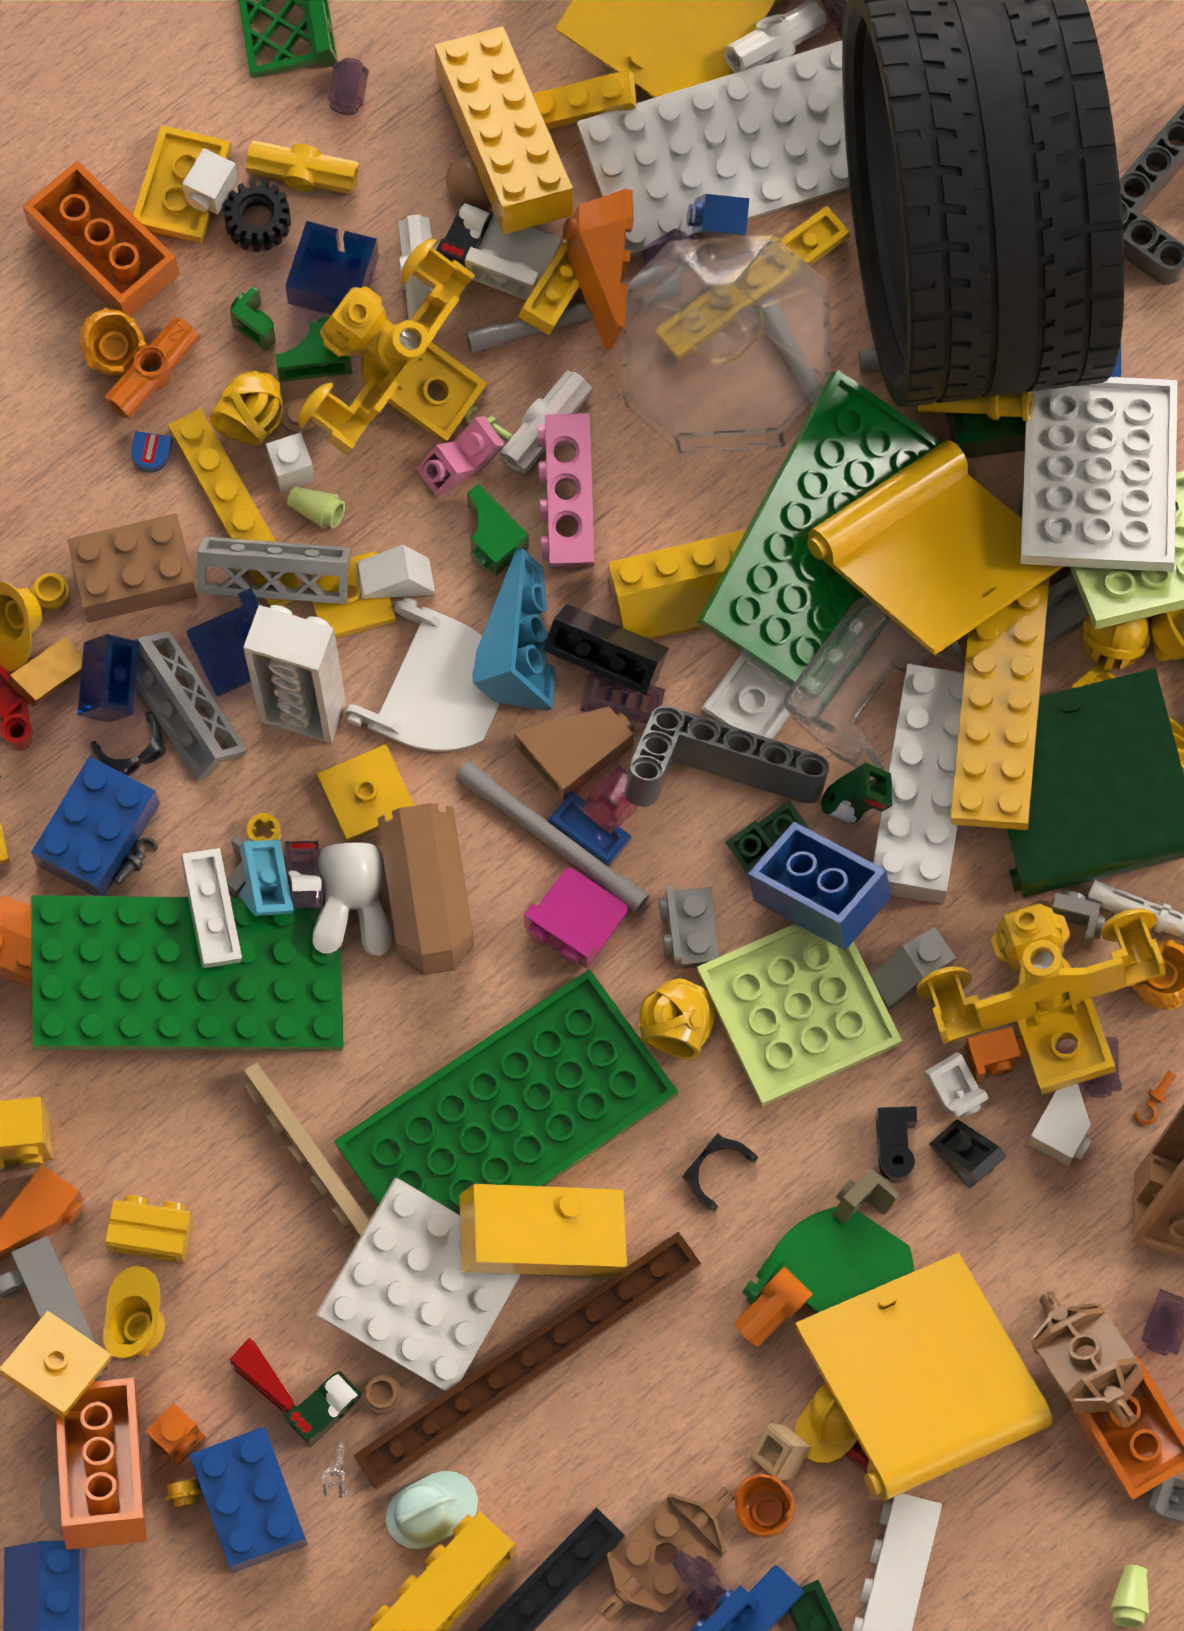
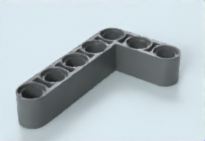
[1120,104,1184,285]
[624,706,829,807]

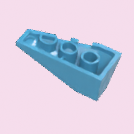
[472,548,555,711]

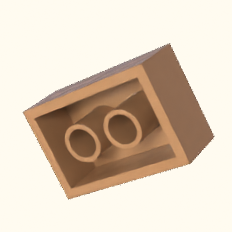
[67,513,197,623]

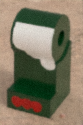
[821,762,893,824]
[284,1371,362,1447]

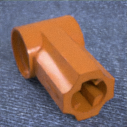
[734,1267,813,1348]

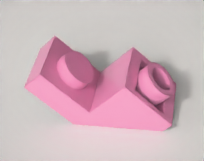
[416,416,505,497]

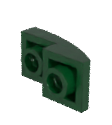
[725,800,811,873]

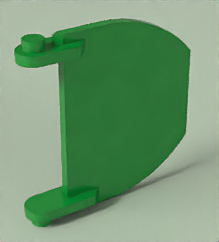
[742,1207,914,1313]

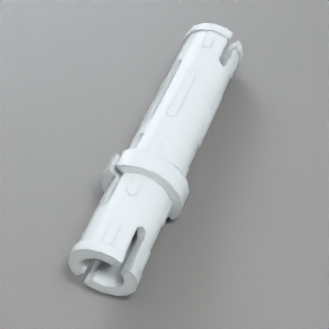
[1087,880,1184,939]

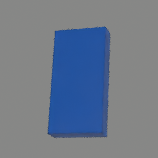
[548,791,632,867]

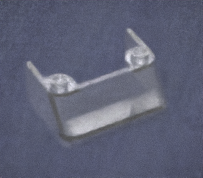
[784,596,966,770]

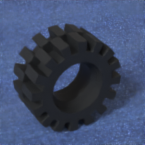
[223,180,291,252]

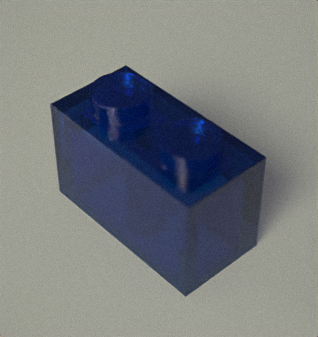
[77,634,139,722]

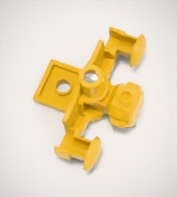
[298,238,488,455]
[916,903,1166,1095]

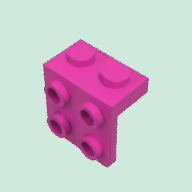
[524,868,628,969]

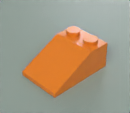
[1064,1356,1184,1501]

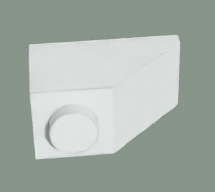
[1028,1084,1092,1167]

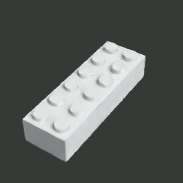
[243,605,346,744]
[873,664,964,904]

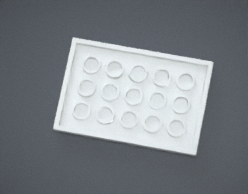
[1020,377,1178,572]

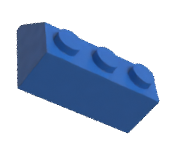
[3,1540,85,1631]

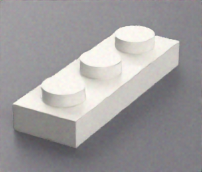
[180,848,242,968]

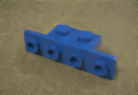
[690,1565,804,1631]

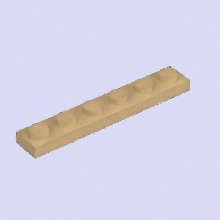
[243,1062,369,1245]

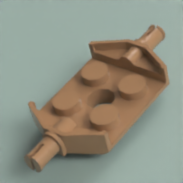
[1031,1292,1144,1428]
[597,1486,735,1622]

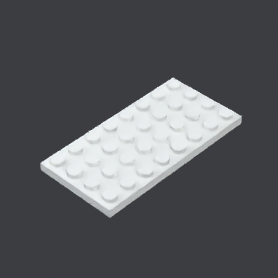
[576,40,850,258]

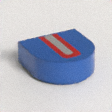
[131,431,173,473]

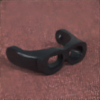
[90,710,166,776]
[682,1133,758,1212]

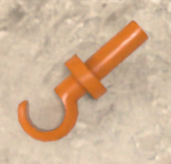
[1134,1071,1176,1125]

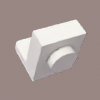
[924,1052,988,1117]

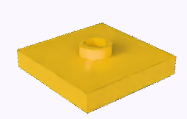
[308,551,396,639]
[317,744,415,843]
[0,1310,112,1419]

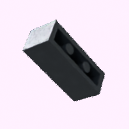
[543,604,669,695]

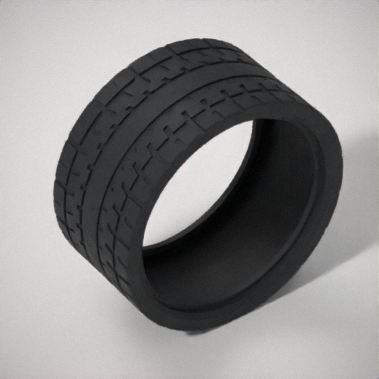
[842,0,1125,407]

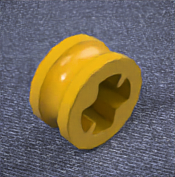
[247,813,282,841]

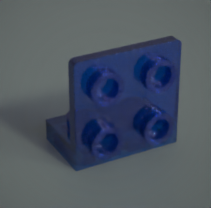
[187,588,259,696]

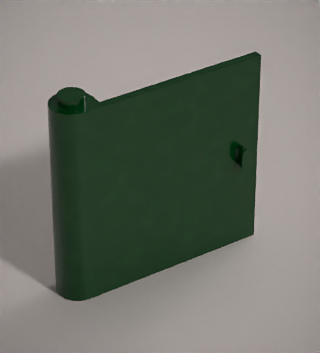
[1007,668,1184,897]

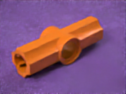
[104,317,200,420]

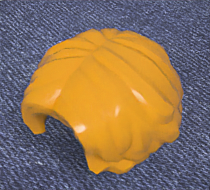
[78,307,147,377]
[1132,940,1184,1010]

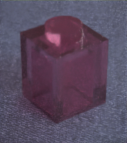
[581,766,639,834]

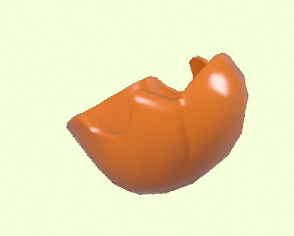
[734,1473,795,1538]

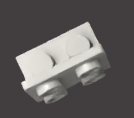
[465,214,560,301]

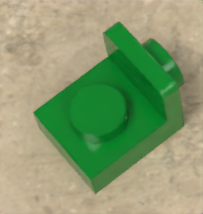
[230,286,276,351]

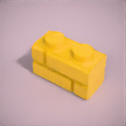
[105,1195,194,1264]

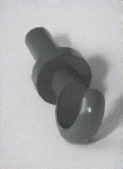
[113,838,158,885]

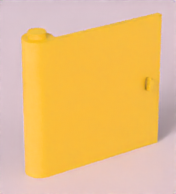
[554,0,782,98]
[807,440,1064,655]
[794,1252,1052,1501]

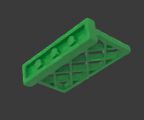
[239,0,338,79]

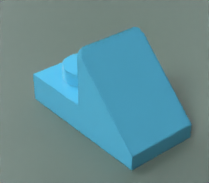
[239,840,294,916]

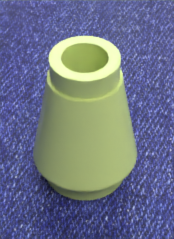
[287,486,345,529]
[1110,1565,1150,1628]

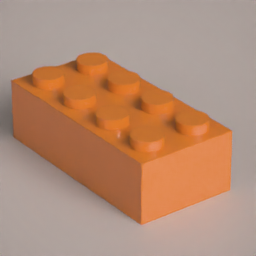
[23,160,179,317]
[56,1377,147,1550]

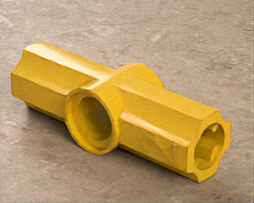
[245,140,359,195]

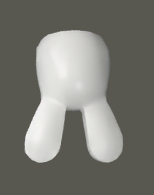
[312,843,392,956]

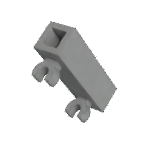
[0,1236,108,1381]

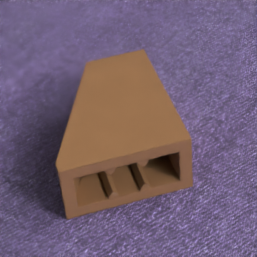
[515,706,634,801]

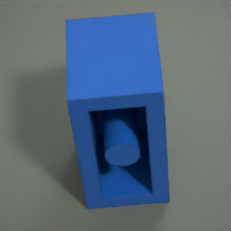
[687,194,750,239]

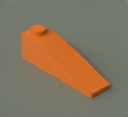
[563,189,634,350]

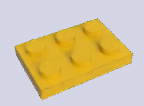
[133,125,232,244]

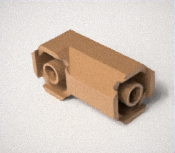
[377,803,474,975]

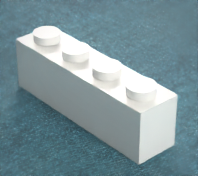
[852,1493,942,1631]

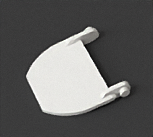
[346,597,500,752]

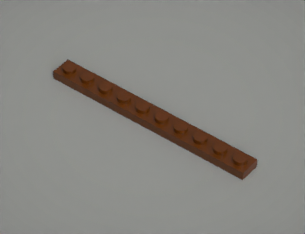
[353,1231,701,1490]

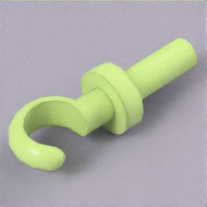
[464,406,513,442]

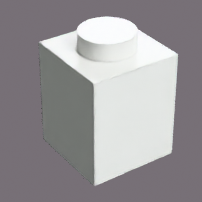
[182,148,238,215]
[266,432,315,493]

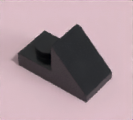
[929,1119,1006,1188]

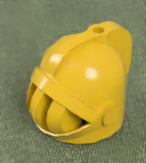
[209,370,283,446]
[1081,615,1151,671]
[638,978,716,1060]

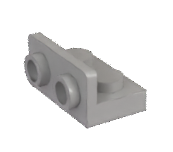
[659,885,719,969]

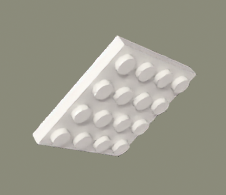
[316,1178,521,1392]

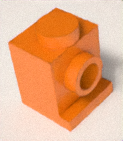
[964,1027,1027,1083]
[146,1403,206,1466]

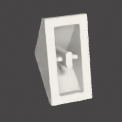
[356,545,435,599]

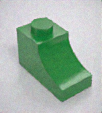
[275,317,352,382]
[467,484,529,576]

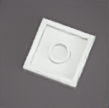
[701,653,805,739]

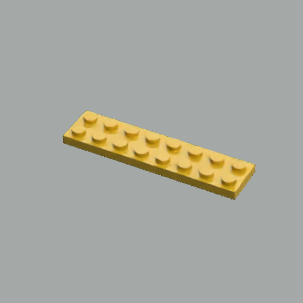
[950,577,1050,830]

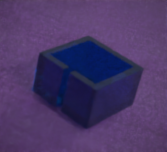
[285,221,379,315]

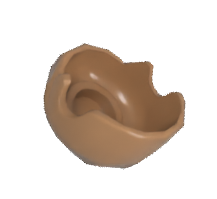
[446,155,492,210]

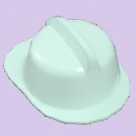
[386,1471,478,1550]

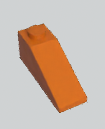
[0,1165,84,1261]

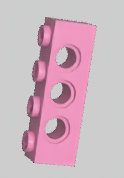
[538,413,595,568]

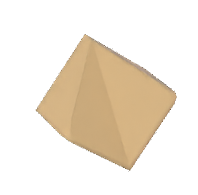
[750,1424,811,1480]

